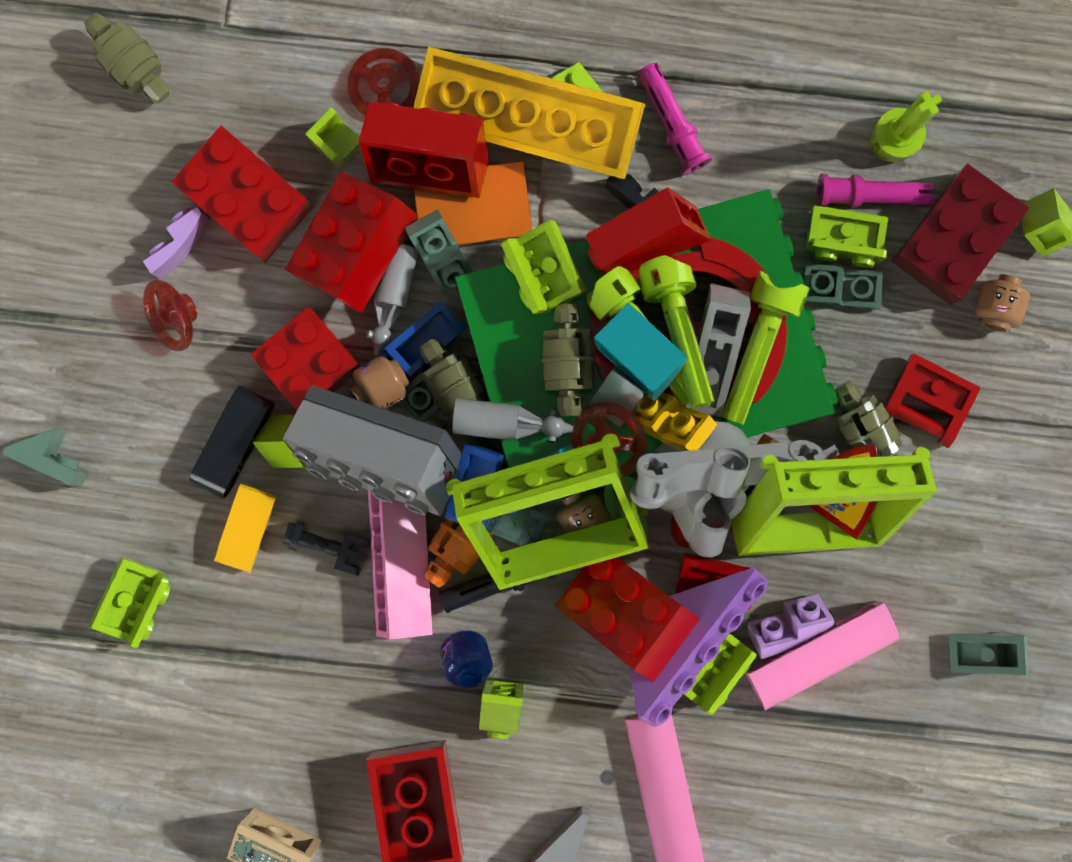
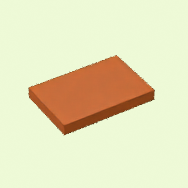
[414,161,532,247]

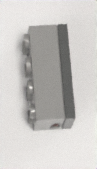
[283,385,462,516]

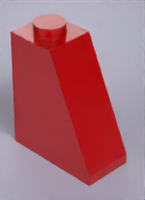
[586,187,711,273]

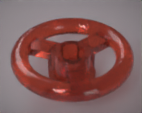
[347,48,420,116]
[143,280,197,351]
[571,402,647,477]

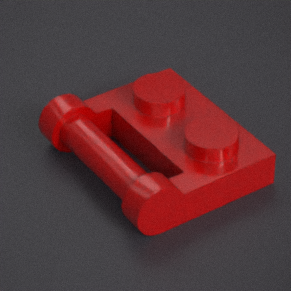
[883,353,981,448]

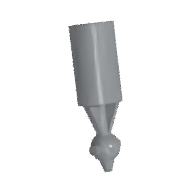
[366,244,418,356]
[452,398,573,443]

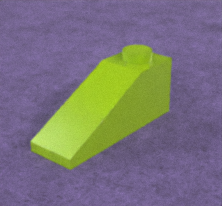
[479,679,524,739]

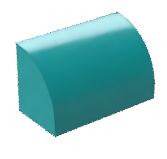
[594,303,688,401]

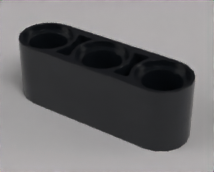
[189,385,275,499]

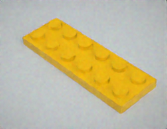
[413,46,645,179]

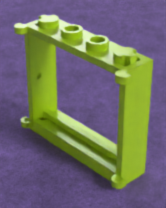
[446,434,648,590]
[731,447,937,556]

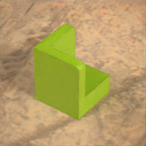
[305,108,360,170]
[1021,188,1072,257]
[252,414,306,468]

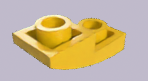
[627,393,717,451]
[214,484,277,573]

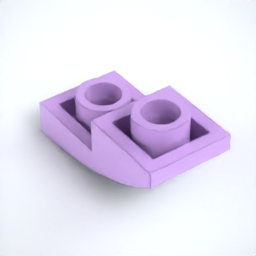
[143,207,210,279]
[747,594,834,659]

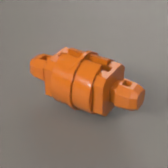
[424,518,497,588]

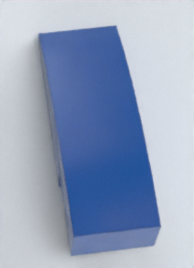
[378,301,466,383]

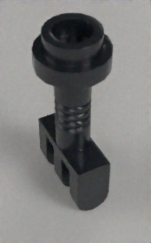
[282,521,371,576]

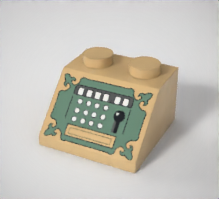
[227,808,322,862]

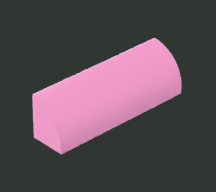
[368,490,433,639]
[746,601,899,711]
[624,714,704,862]

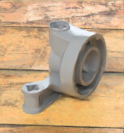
[630,422,825,557]

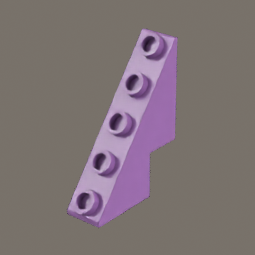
[628,567,768,727]

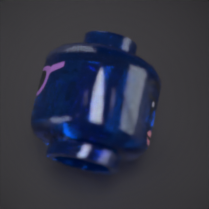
[440,630,493,688]

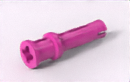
[636,63,712,175]
[816,174,935,208]

